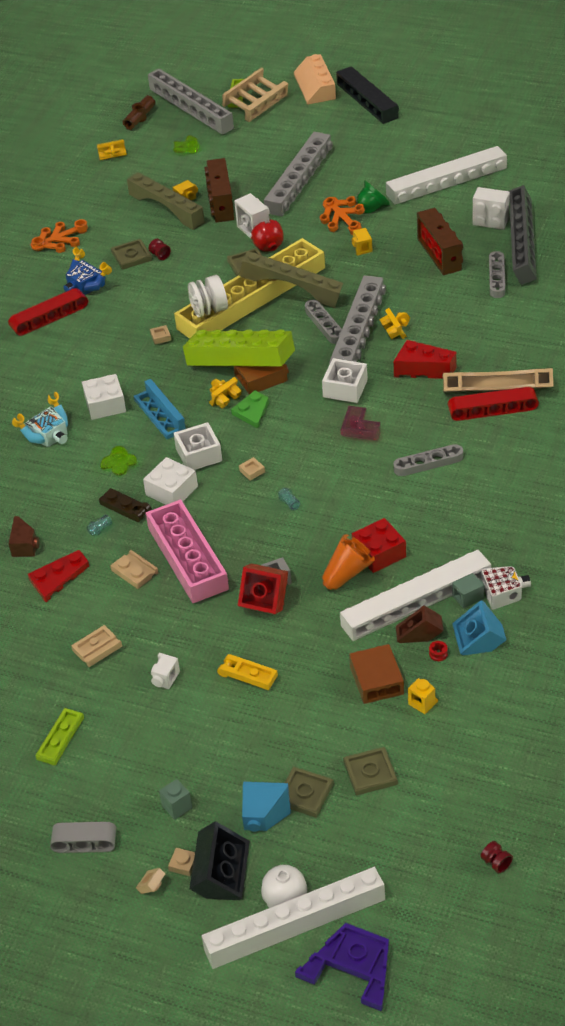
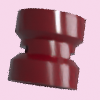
[148,238,171,260]
[481,841,513,873]

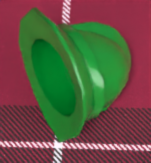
[356,180,390,214]

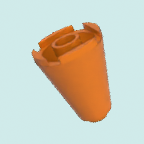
[322,534,375,590]

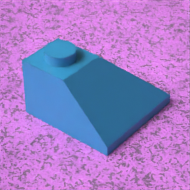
[452,600,506,655]
[242,782,291,832]

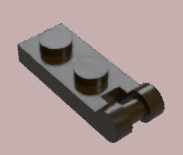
[99,488,152,522]

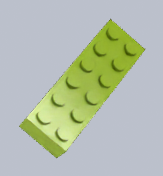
[183,330,295,366]

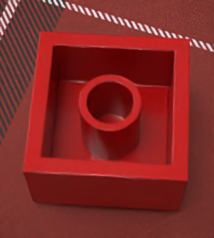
[351,518,406,573]
[238,563,289,614]

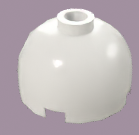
[261,865,307,908]

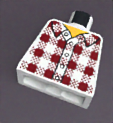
[481,566,531,610]

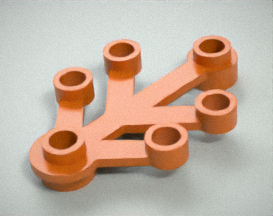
[320,196,365,235]
[31,219,88,253]

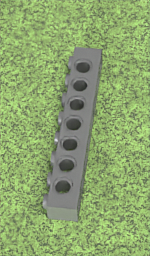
[148,69,234,135]
[264,132,333,216]
[329,275,386,363]

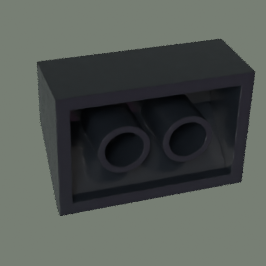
[189,821,250,900]

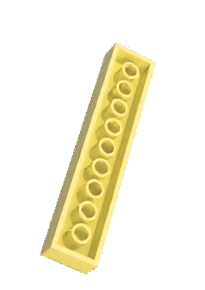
[174,238,325,339]

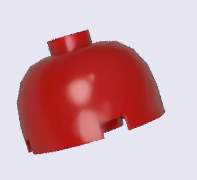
[251,220,284,252]

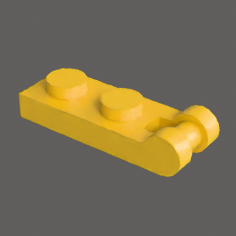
[217,654,278,690]

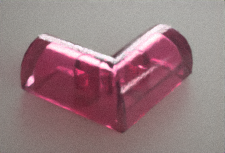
[340,406,380,441]

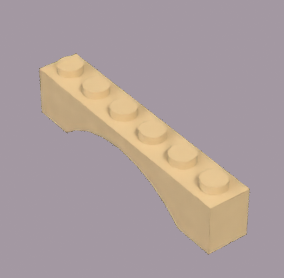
[443,368,554,393]

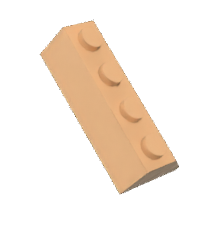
[294,54,336,105]

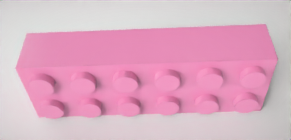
[146,499,229,603]

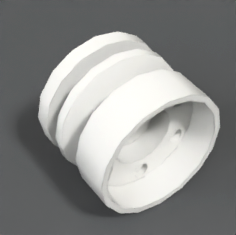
[188,275,228,318]

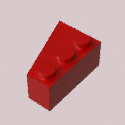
[393,340,457,379]

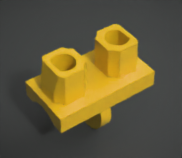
[97,139,127,160]
[379,308,410,340]
[209,377,242,409]

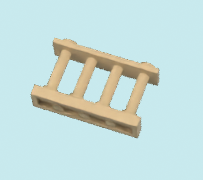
[222,67,288,122]

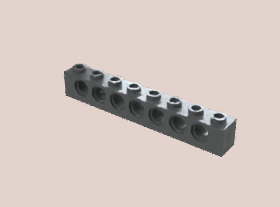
[509,185,537,285]

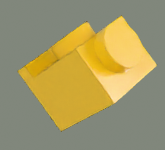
[172,180,198,201]
[352,228,372,256]
[408,678,438,714]

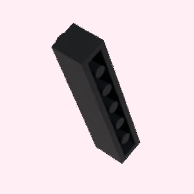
[336,66,399,124]

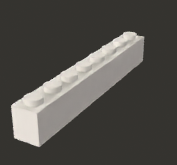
[386,146,507,205]
[340,550,491,641]
[201,867,385,969]

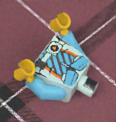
[12,392,68,447]

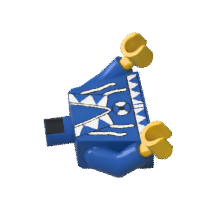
[63,247,112,295]

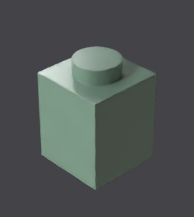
[452,573,485,608]
[159,779,192,820]

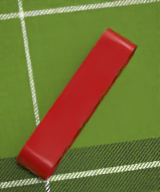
[8,288,88,336]
[447,387,539,421]

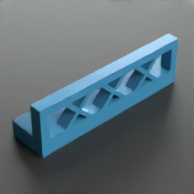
[133,379,186,439]

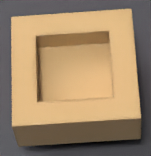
[150,325,171,345]
[239,457,265,481]
[168,848,195,876]
[136,868,165,894]

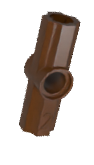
[123,95,156,130]

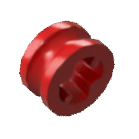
[429,641,448,662]

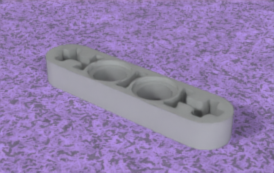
[489,251,505,298]
[305,300,342,344]
[393,444,463,476]

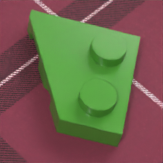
[231,390,269,428]

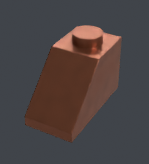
[9,516,39,557]
[396,605,443,643]

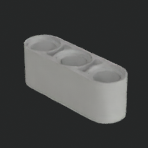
[50,822,117,853]

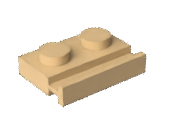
[110,550,158,589]
[71,625,122,667]

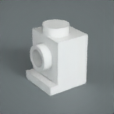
[151,652,180,689]

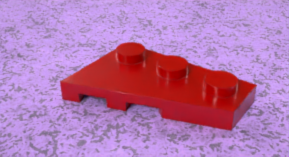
[28,550,89,602]

